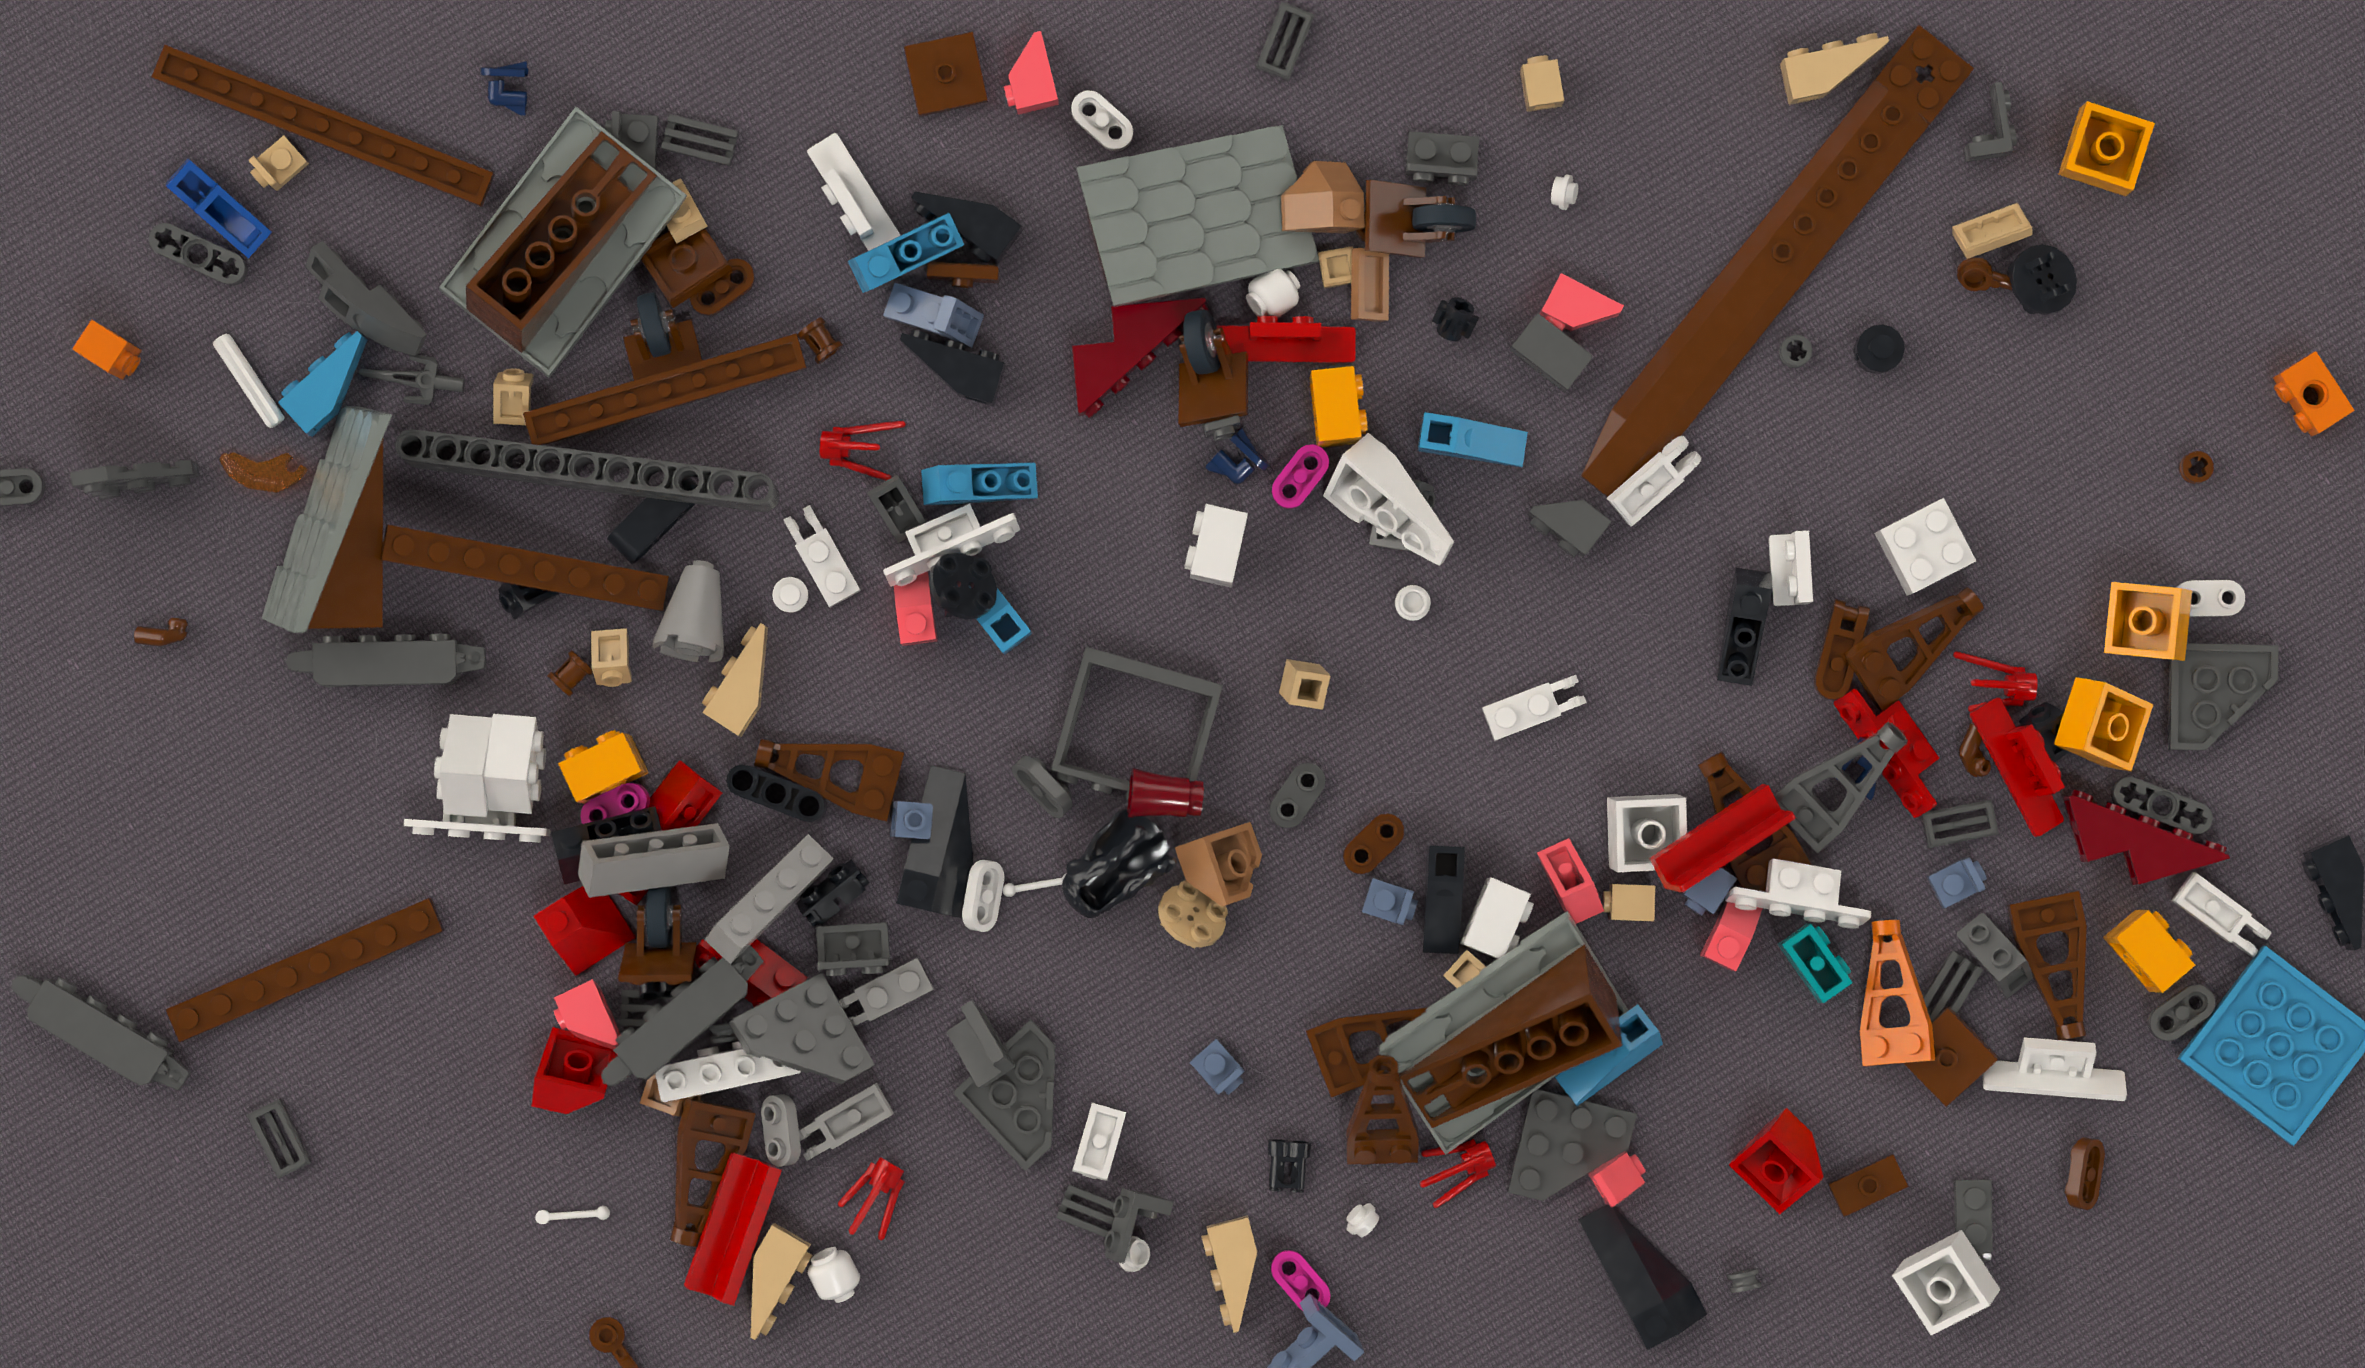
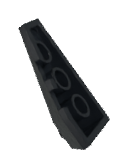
[896,765,974,918]
[1578,1204,1707,1350]

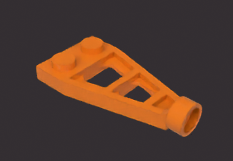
[1860,920,1935,1066]

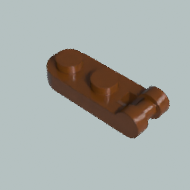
[1814,599,1870,700]

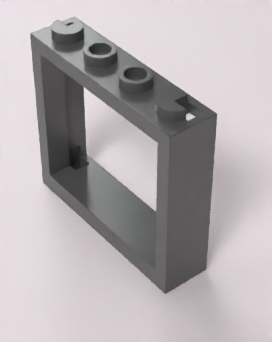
[1051,647,1223,799]

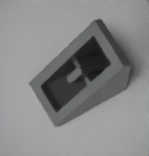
[867,474,927,543]

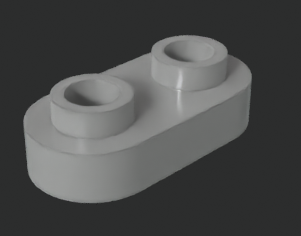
[761,1094,801,1167]

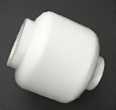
[1246,269,1300,318]
[807,1247,860,1303]

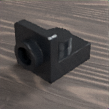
[498,583,560,620]
[2019,702,2069,762]

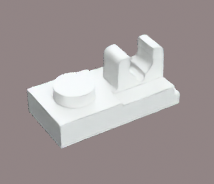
[1073,1103,1126,1181]

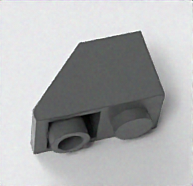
[1527,500,1612,558]

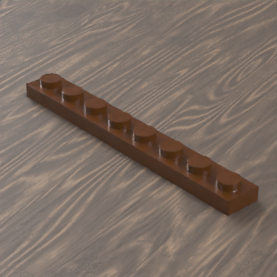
[523,334,807,446]
[380,525,669,611]
[166,898,444,1042]

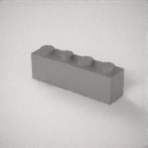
[578,823,730,897]
[705,834,834,964]

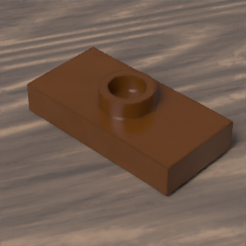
[927,262,1000,288]
[1828,1154,1908,1217]

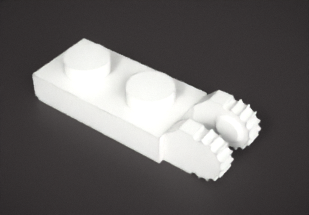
[1606,435,1701,526]
[784,505,861,608]
[1482,675,1587,741]
[2171,872,2272,958]

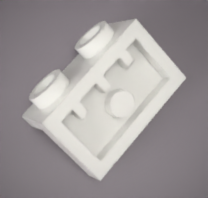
[1768,531,1813,606]

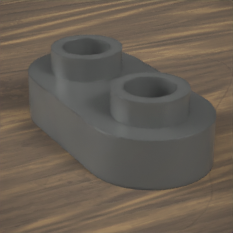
[0,468,45,507]
[1012,756,1073,818]
[1270,763,1325,828]
[2148,985,2215,1041]

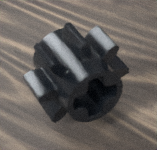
[1432,297,1479,342]

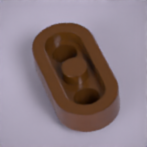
[690,258,755,316]
[1343,814,1404,874]
[2065,1137,2105,1210]

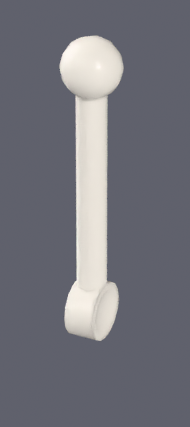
[1002,874,1066,897]
[535,1206,610,1224]

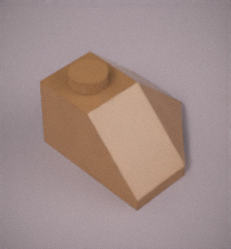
[1281,161,1365,234]
[1175,822,1262,907]

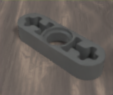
[149,223,248,286]
[2111,777,2213,835]

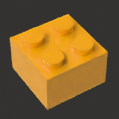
[2058,101,2155,196]
[1309,366,1367,448]
[2104,582,2192,661]
[2054,677,2154,772]
[558,730,649,804]
[2103,910,2195,993]

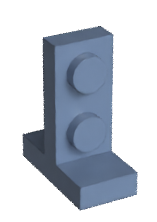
[883,283,984,348]
[1267,1293,1364,1368]

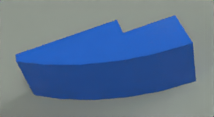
[165,158,272,258]

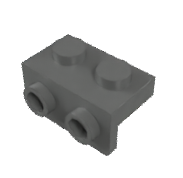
[816,922,891,976]

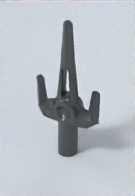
[359,355,465,405]

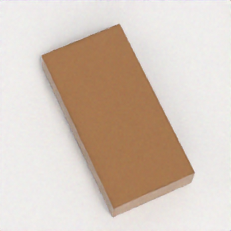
[1351,248,1389,322]

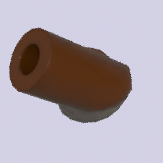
[134,617,188,647]
[1959,723,1991,777]

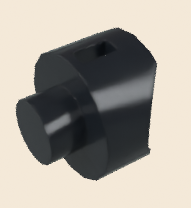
[1853,324,1905,374]

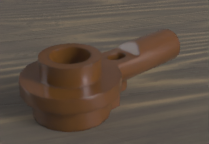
[1957,257,2012,291]
[589,1317,639,1368]

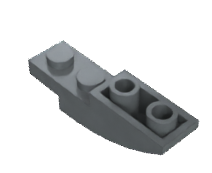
[305,241,427,357]

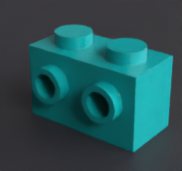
[1777,924,1853,1003]

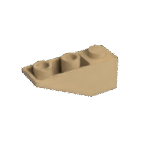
[1780,33,1889,105]
[702,623,768,737]
[1201,1215,1257,1333]
[750,1223,813,1340]

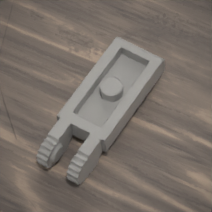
[838,958,934,1027]
[799,1083,895,1161]

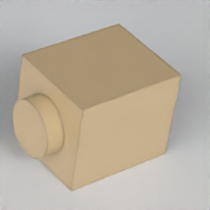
[1520,55,1564,112]
[1279,659,1330,710]
[1602,884,1655,921]

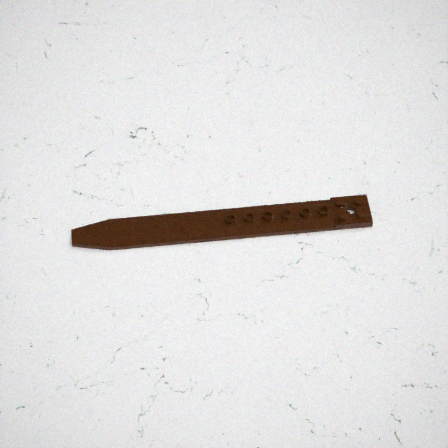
[1581,25,1974,497]

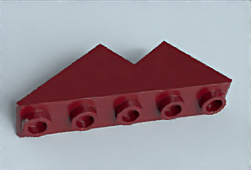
[1072,298,1209,418]
[2062,790,2230,885]

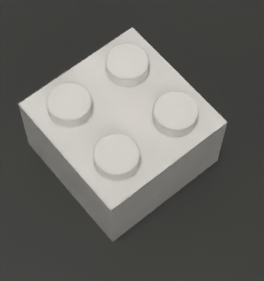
[1875,498,1976,596]
[1185,504,1248,587]
[434,714,492,817]
[483,714,546,814]
[1607,794,1687,872]
[1460,877,1534,959]
[1892,1230,2000,1335]

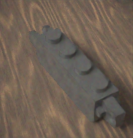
[285,634,486,687]
[600,946,764,1087]
[11,974,192,1090]

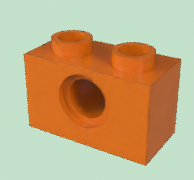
[72,319,142,380]
[2273,351,2355,437]

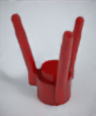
[819,421,906,481]
[1953,651,2038,712]
[1420,1139,1496,1208]
[838,1157,905,1240]

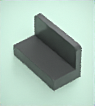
[1509,314,1592,393]
[947,1000,1016,1089]

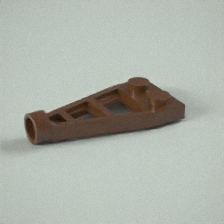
[1844,587,1984,711]
[754,739,905,822]
[1698,751,1811,892]
[2007,891,2087,1040]
[1306,1007,1428,1098]
[1346,1055,1419,1165]
[670,1098,756,1247]

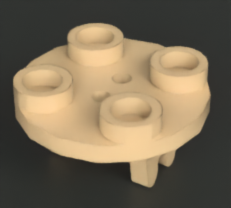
[1158,880,1228,949]

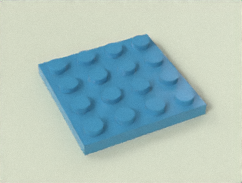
[2177,946,2365,1146]

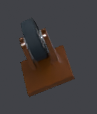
[1365,179,1476,258]
[623,292,703,380]
[1178,310,1248,427]
[618,887,697,985]

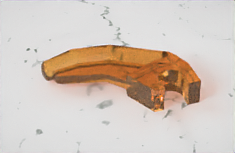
[219,452,308,493]

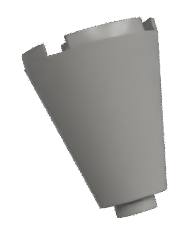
[652,560,724,662]

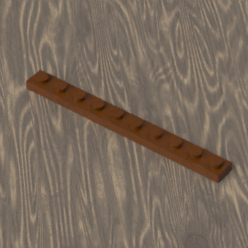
[152,44,495,207]

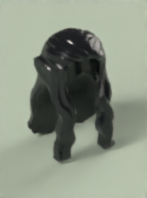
[1062,809,1177,918]

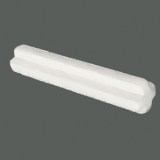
[213,333,284,428]

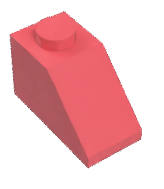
[1004,31,1059,115]
[1540,273,1624,332]
[894,571,938,646]
[1537,838,1604,924]
[1700,902,1763,971]
[554,979,621,1050]
[1588,1151,1646,1207]

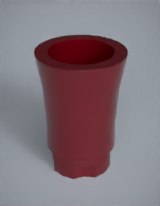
[1128,768,1204,818]

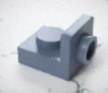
[890,801,933,839]
[1927,857,1987,909]
[1361,878,1418,925]
[1190,1039,1245,1095]

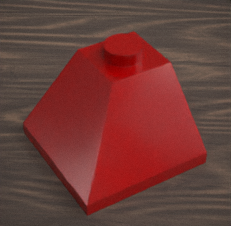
[533,886,636,976]
[531,1027,618,1114]
[1729,1108,1824,1214]

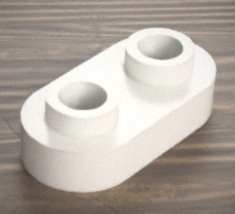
[1071,91,1133,151]
[2176,580,2245,617]
[962,860,1004,932]

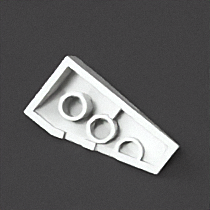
[1323,433,1454,566]

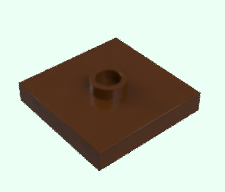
[904,32,988,117]
[641,228,733,308]
[1904,1006,1999,1107]

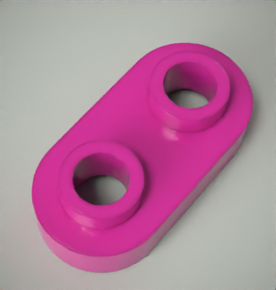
[1272,444,1329,509]
[580,783,650,824]
[1271,1250,1330,1311]

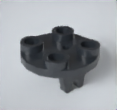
[2008,244,2077,315]
[929,553,997,620]

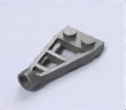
[1774,722,1908,853]

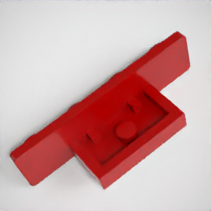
[1216,316,1356,363]
[1834,689,1939,818]
[1970,697,2065,837]
[695,939,808,1007]

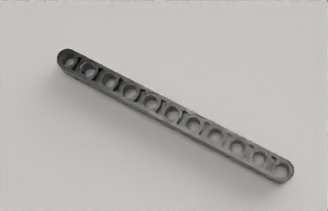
[395,429,780,512]

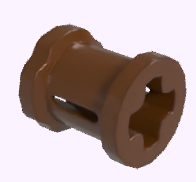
[797,317,843,364]
[547,650,593,697]

